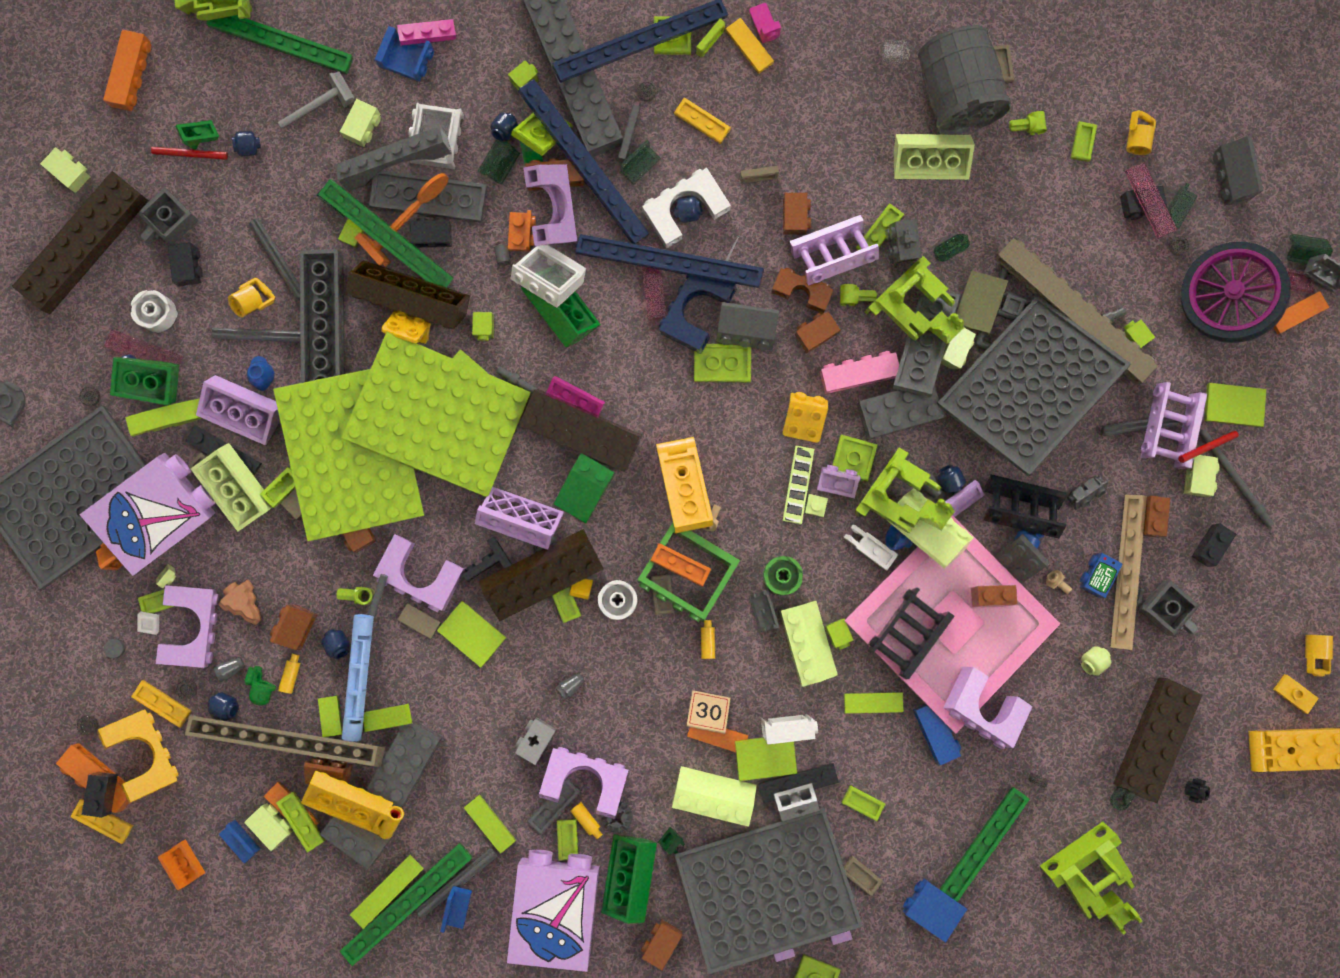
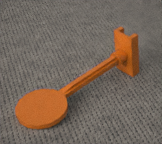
[355,173,449,267]

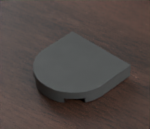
[0,382,26,427]

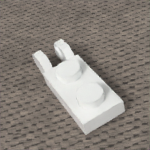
[844,525,898,571]

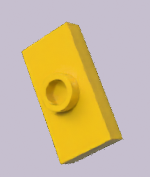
[1273,674,1319,714]

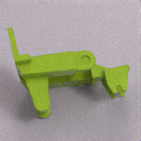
[175,0,252,21]
[865,256,964,344]
[855,447,955,533]
[1040,822,1142,935]

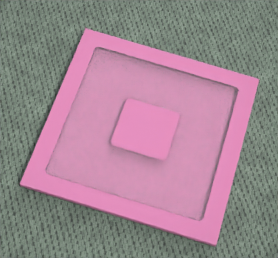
[844,515,1060,734]

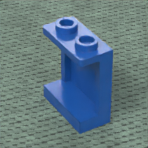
[375,26,434,82]
[903,878,967,943]

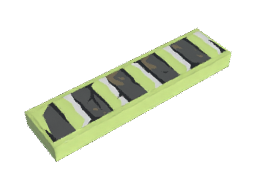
[782,446,814,524]

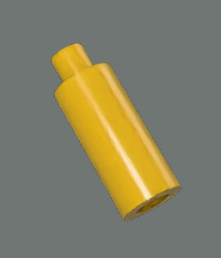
[701,620,715,659]
[278,654,301,694]
[570,802,603,839]

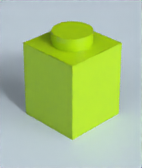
[508,60,539,90]
[472,312,494,341]
[1123,319,1155,348]
[825,619,854,650]

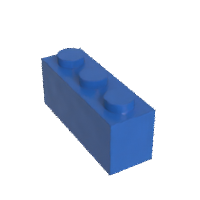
[913,704,962,765]

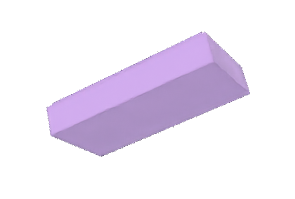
[945,480,984,517]

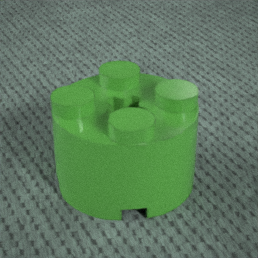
[762,556,803,595]

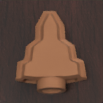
[218,579,262,625]

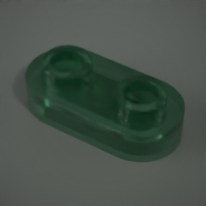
[934,234,970,262]

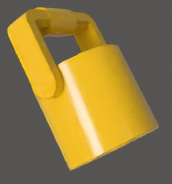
[1126,110,1156,155]
[228,278,275,317]
[1305,635,1333,677]

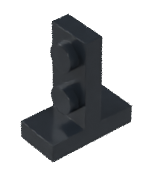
[462,537,512,582]

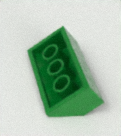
[521,266,601,348]
[601,834,657,924]

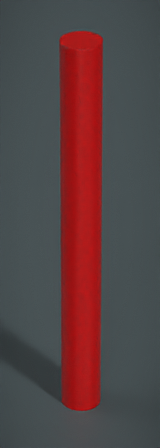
[151,147,228,160]
[1178,430,1239,463]

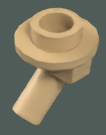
[703,504,721,531]
[1046,570,1072,595]

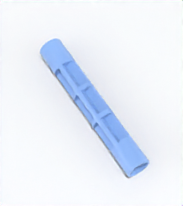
[342,614,374,742]

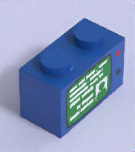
[1079,553,1123,598]

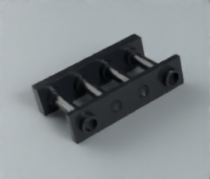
[983,474,1066,539]
[867,587,955,679]

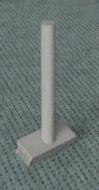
[278,71,354,128]

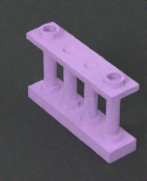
[790,215,879,285]
[1141,382,1207,469]

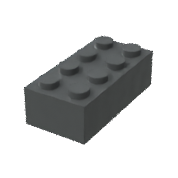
[856,386,944,441]
[367,719,444,808]

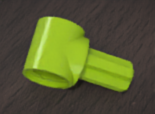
[1009,111,1047,135]
[840,284,877,306]
[337,587,375,605]

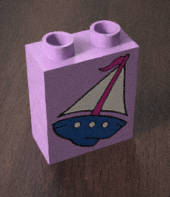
[80,453,216,576]
[507,850,600,972]

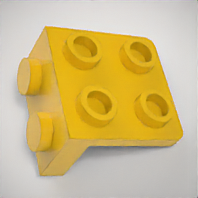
[381,311,431,344]
[783,392,828,443]

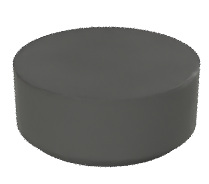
[104,639,126,658]

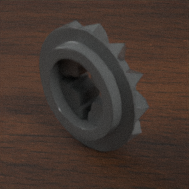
[601,801,633,833]

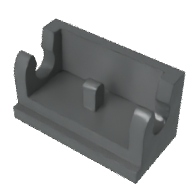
[1303,254,1340,292]
[749,590,779,633]

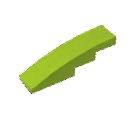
[125,398,202,437]
[260,467,295,508]
[350,855,424,929]

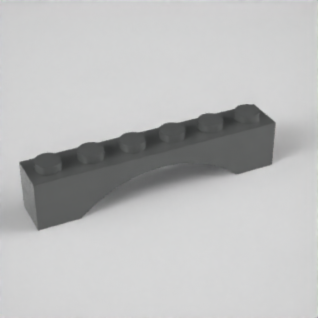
[335,126,452,191]

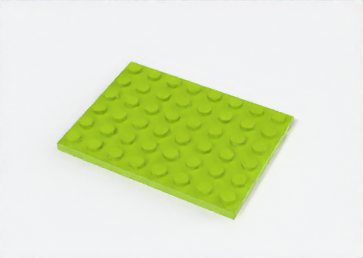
[341,332,531,497]
[273,369,424,542]

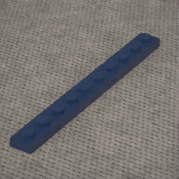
[552,0,729,83]
[518,79,649,244]
[575,234,764,289]

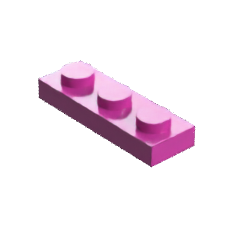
[397,19,456,46]
[547,376,605,416]

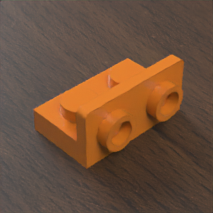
[508,210,536,251]

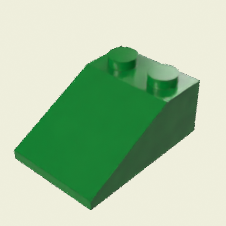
[110,357,180,405]
[553,453,615,523]

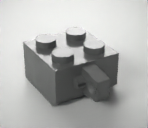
[139,188,198,245]
[885,219,922,264]
[1138,580,1199,636]

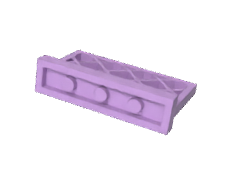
[475,487,564,550]

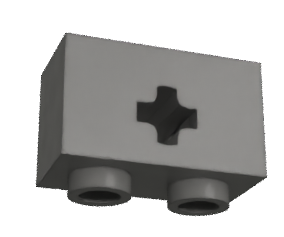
[515,718,557,765]
[774,783,820,821]

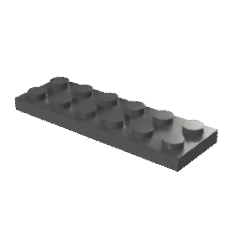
[369,170,487,223]
[893,291,960,397]

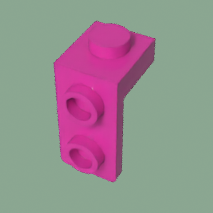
[749,3,781,43]

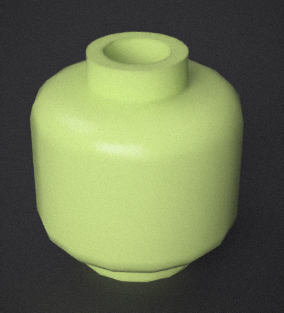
[1081,646,1111,675]

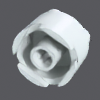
[131,290,178,333]
[598,580,638,620]

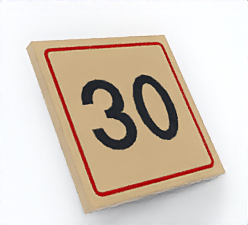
[687,691,730,734]

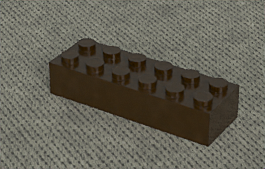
[345,260,470,329]
[519,389,642,472]
[479,529,604,622]
[1113,677,1203,803]

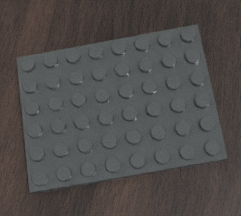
[937,296,1131,477]
[0,406,147,589]
[675,808,863,974]

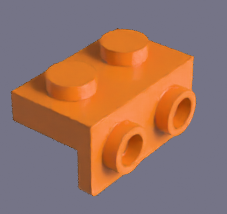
[158,839,206,890]

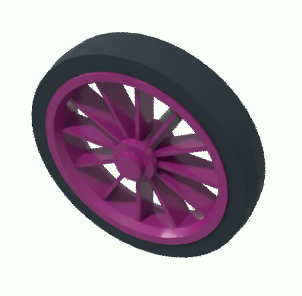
[1181,242,1291,343]

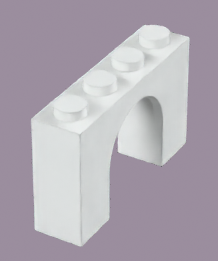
[642,168,731,249]

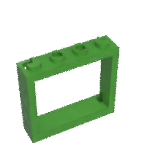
[637,523,740,622]

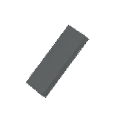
[618,104,640,165]
[527,778,581,835]

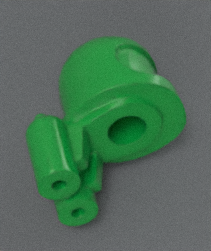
[244,666,276,706]

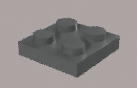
[994,534,1050,584]

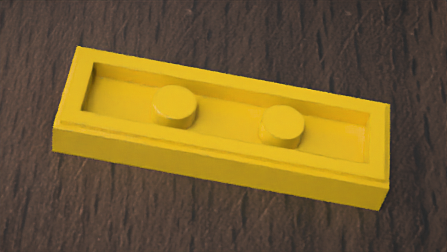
[725,18,774,74]
[674,97,731,144]
[131,680,192,728]
[71,799,133,844]

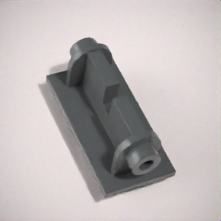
[1067,476,1108,511]

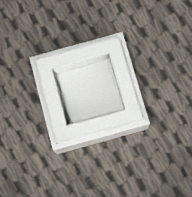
[137,611,159,635]

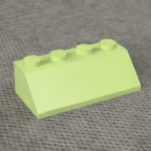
[894,134,975,180]
[191,443,273,532]
[887,488,974,569]
[779,601,838,687]
[672,766,757,827]

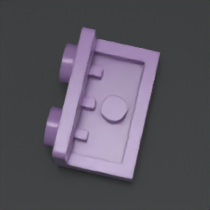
[817,465,861,498]

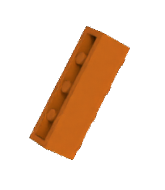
[103,30,151,111]
[56,743,129,813]

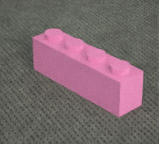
[820,351,899,394]

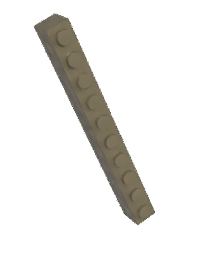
[995,238,1158,385]
[185,715,385,767]

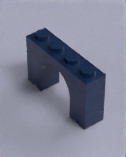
[659,275,737,354]

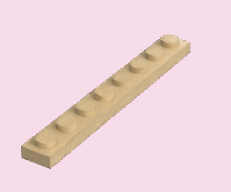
[1111,495,1147,650]

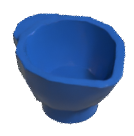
[247,356,275,391]
[885,524,913,550]

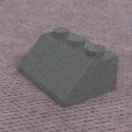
[1213,136,1264,205]
[716,302,779,350]
[320,817,395,869]

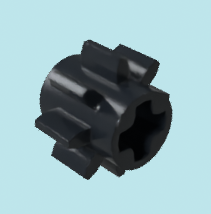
[1185,778,1210,803]

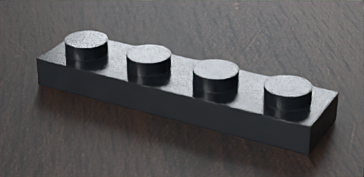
[185,425,262,476]
[758,763,839,803]

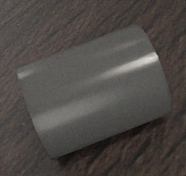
[494,244,510,265]

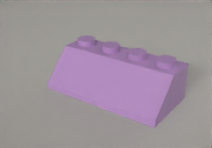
[196,375,280,445]

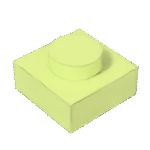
[805,494,828,517]
[156,564,176,588]

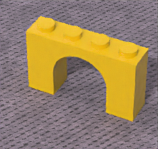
[97,709,179,804]

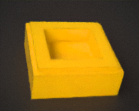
[570,579,593,600]

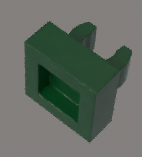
[658,827,685,855]

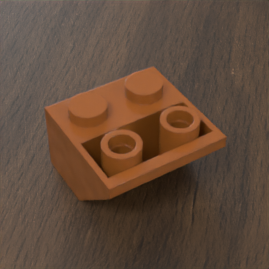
[270,605,318,650]
[304,757,352,784]

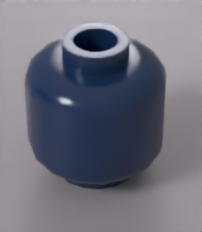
[490,113,518,141]
[232,131,261,157]
[674,197,703,223]
[937,465,966,494]
[321,629,351,659]
[208,692,239,721]

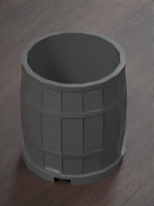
[918,25,1012,135]

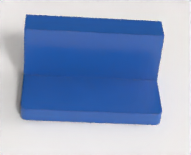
[219,820,261,864]
[440,886,472,933]

